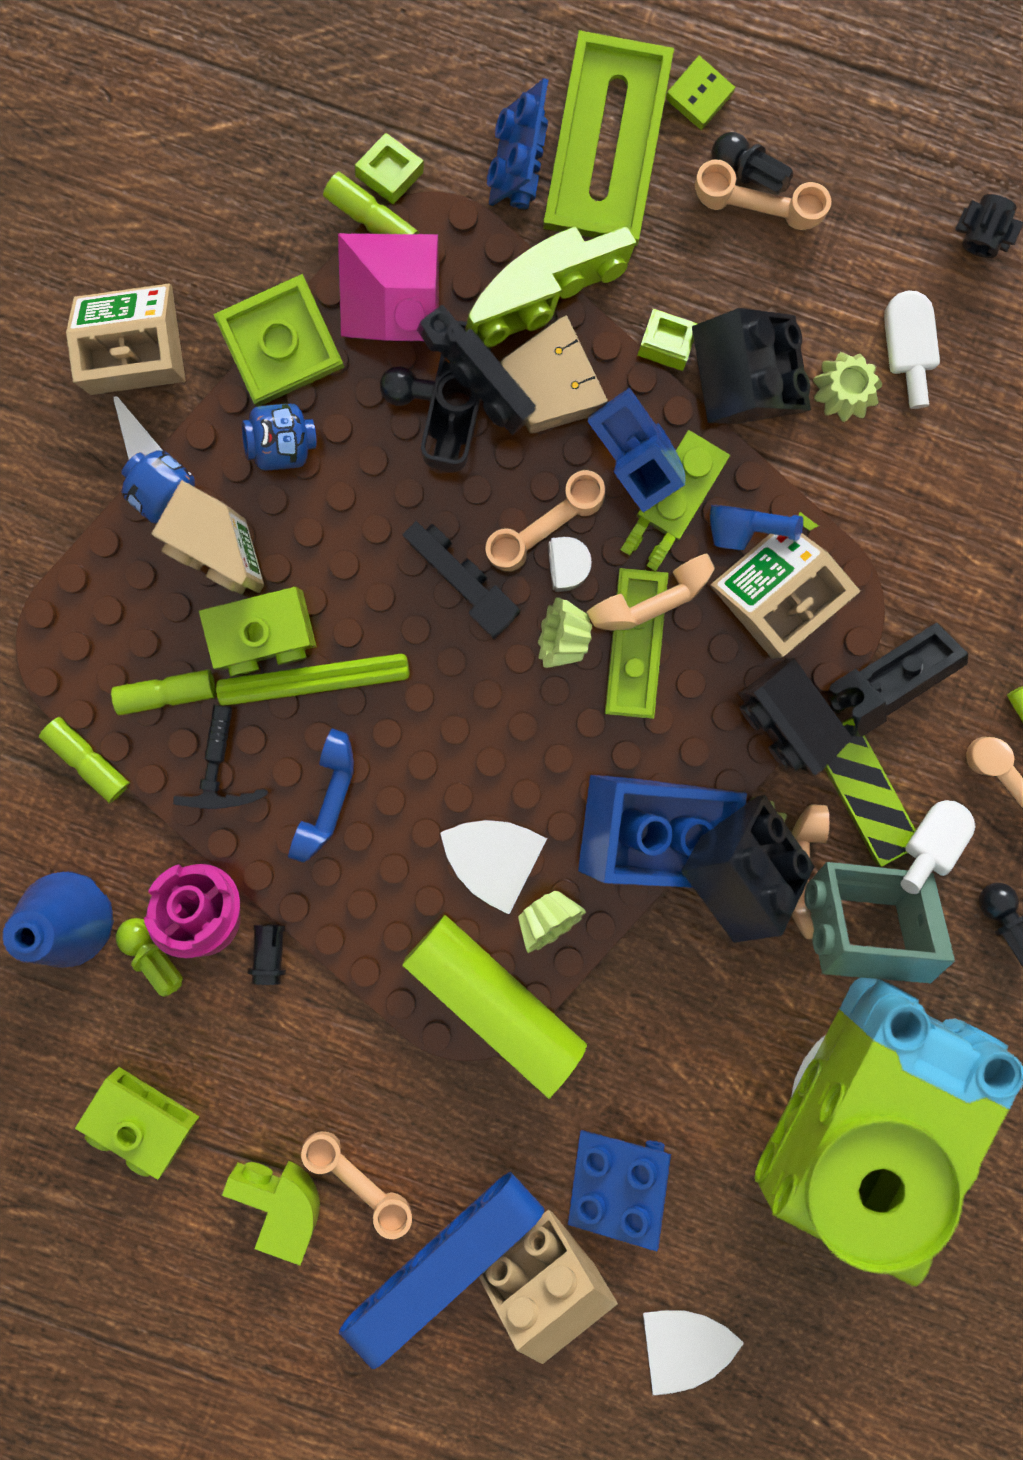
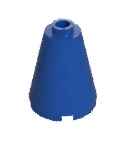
[3,871,114,968]

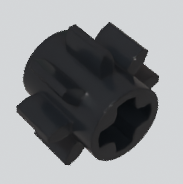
[955,194,1023,258]

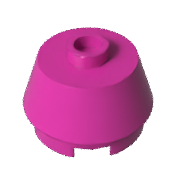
[144,864,241,958]

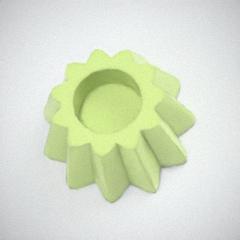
[813,352,882,422]
[538,597,592,668]
[518,891,586,953]

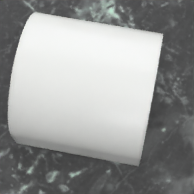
[548,537,591,592]

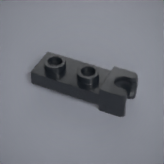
[402,521,521,640]
[828,622,968,737]

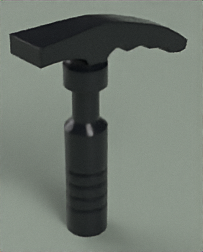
[173,704,269,809]

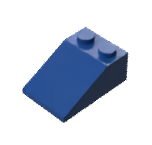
[578,775,747,888]

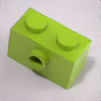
[199,587,317,677]
[75,1067,199,1180]

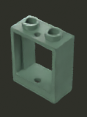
[804,862,955,983]

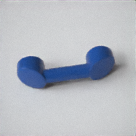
[288,728,354,863]

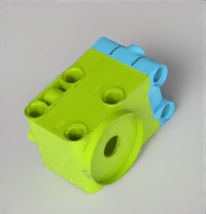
[755,977,1023,1287]

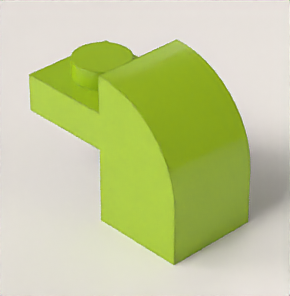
[222,1161,320,1266]

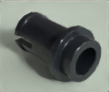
[247,924,286,985]

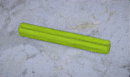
[216,654,410,706]

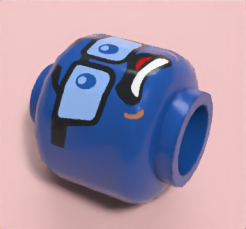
[242,404,317,470]
[121,450,195,524]

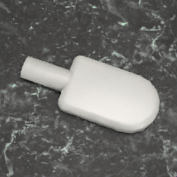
[884,290,940,409]
[901,800,975,894]

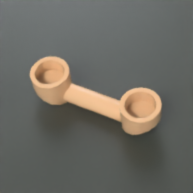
[695,160,831,230]
[486,470,605,571]
[587,554,715,631]
[966,737,1023,808]
[792,804,829,939]
[301,1131,412,1239]

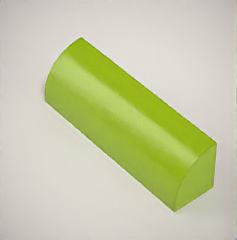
[402,915,587,1099]

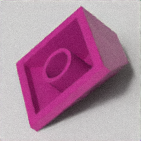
[338,234,439,341]

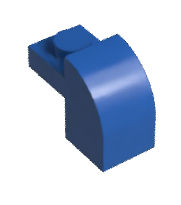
[588,387,685,512]

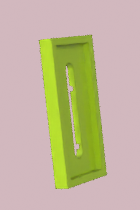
[543,30,674,246]

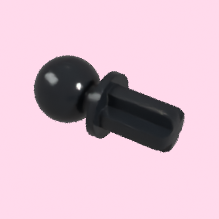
[712,132,793,195]
[979,883,1023,967]

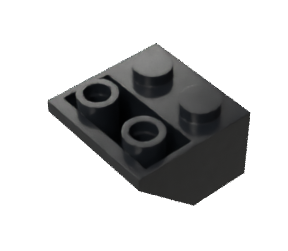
[692,308,811,424]
[738,658,853,776]
[682,794,815,943]

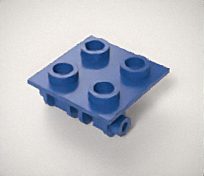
[487,78,548,209]
[568,1130,671,1252]

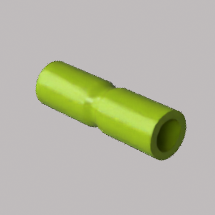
[323,172,419,234]
[111,669,216,716]
[39,717,130,804]

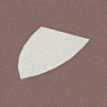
[440,820,547,914]
[643,1310,744,1395]

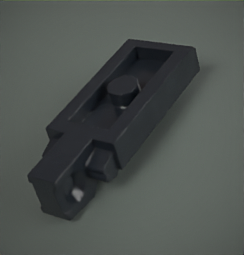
[417,304,536,435]

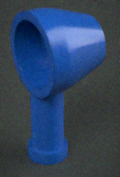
[710,505,803,550]

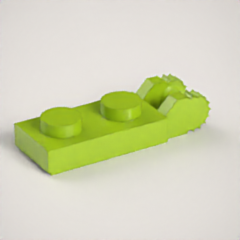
[621,430,730,571]

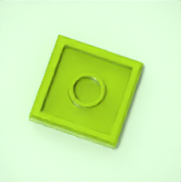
[213,274,345,407]

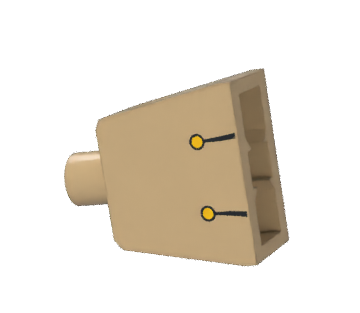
[494,315,608,433]

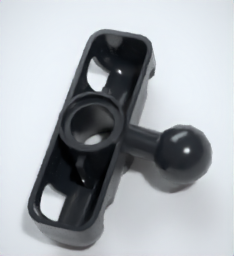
[380,321,492,473]

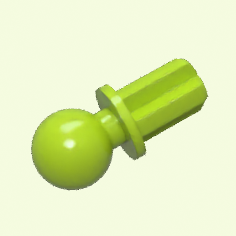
[116,918,183,997]

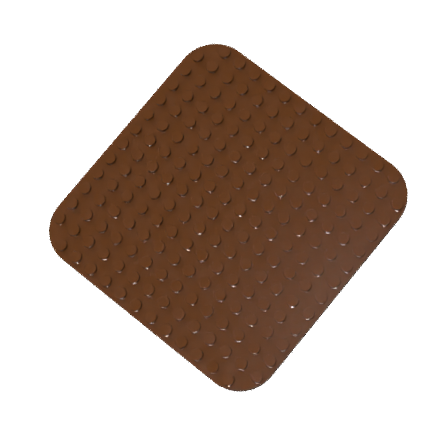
[16,191,885,1061]

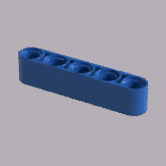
[339,1172,545,1369]

